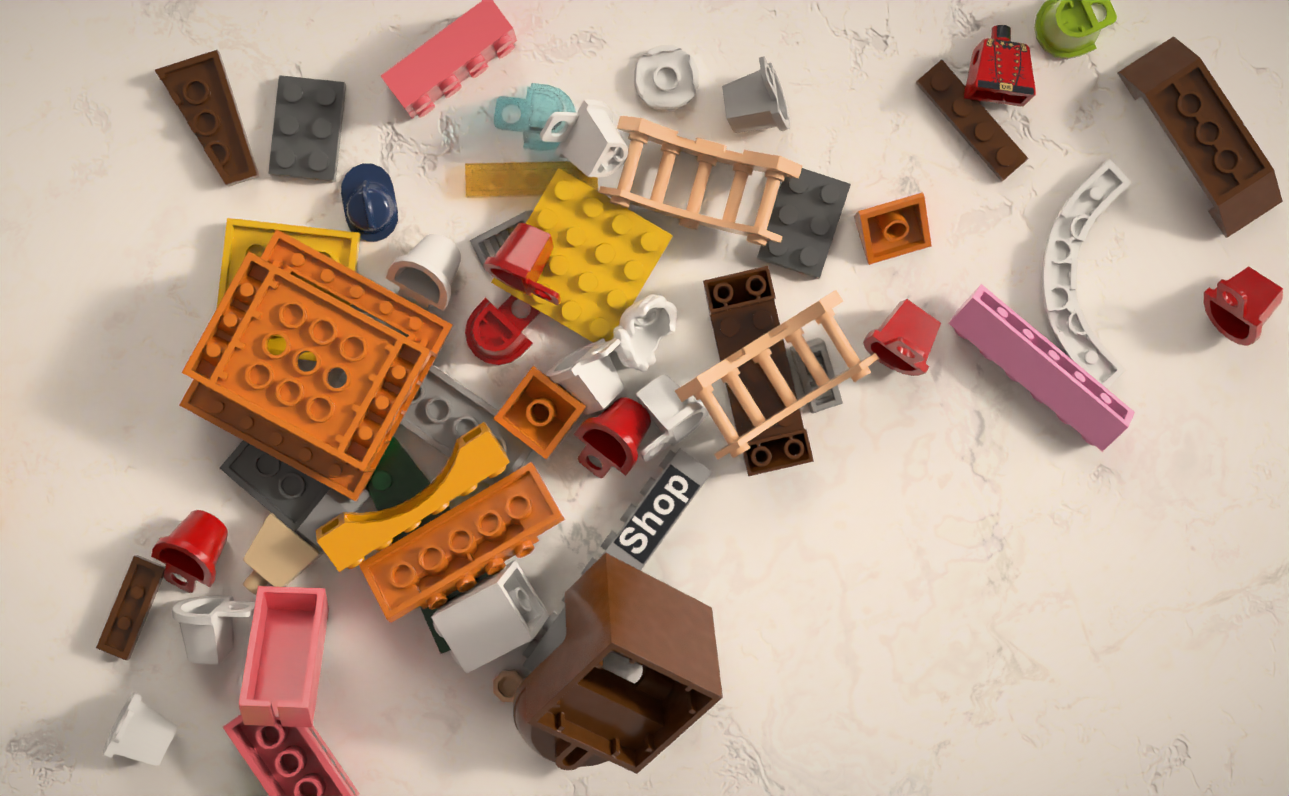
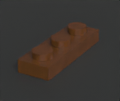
[96,555,165,661]

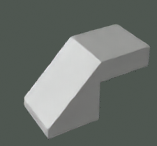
[295,488,370,553]

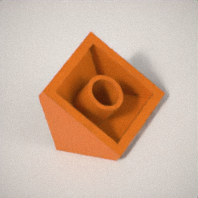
[854,192,932,265]
[494,366,587,459]

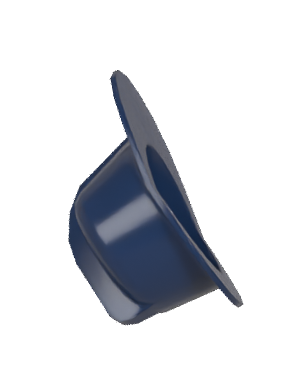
[341,163,398,242]

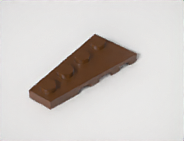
[155,50,260,187]

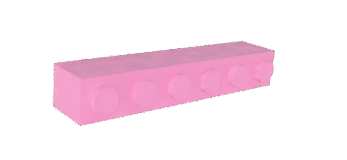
[948,284,1135,452]

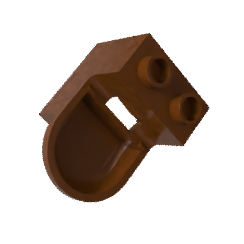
[513,552,723,774]

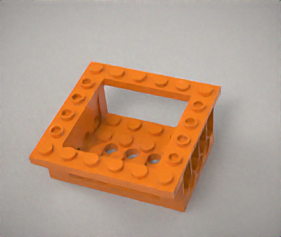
[179,229,454,501]

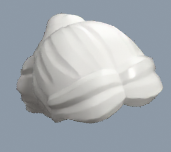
[612,295,677,372]

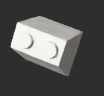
[431,560,550,674]

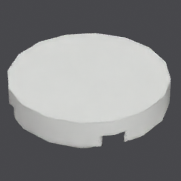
[634,45,699,111]

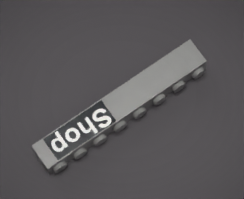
[522,448,712,672]

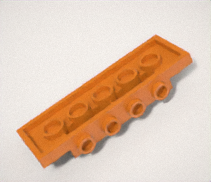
[359,462,565,623]

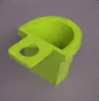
[1034,0,1117,59]

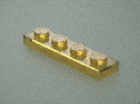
[465,161,598,198]

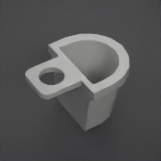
[722,56,790,133]

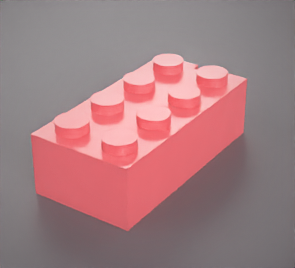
[381,0,517,118]
[239,586,329,727]

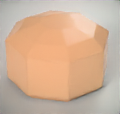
[493,670,525,702]

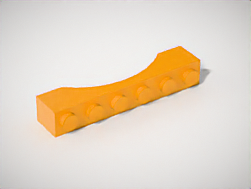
[315,421,510,572]

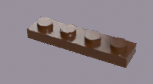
[916,59,1029,182]

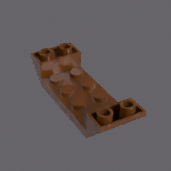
[1117,36,1283,238]
[703,266,814,477]

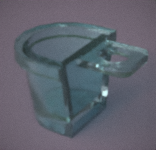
[494,83,576,151]

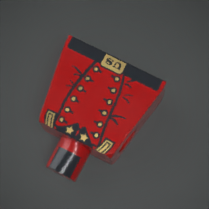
[964,25,1036,107]

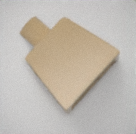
[243,513,324,595]

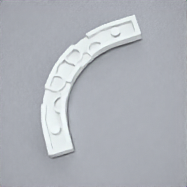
[1041,159,1132,389]

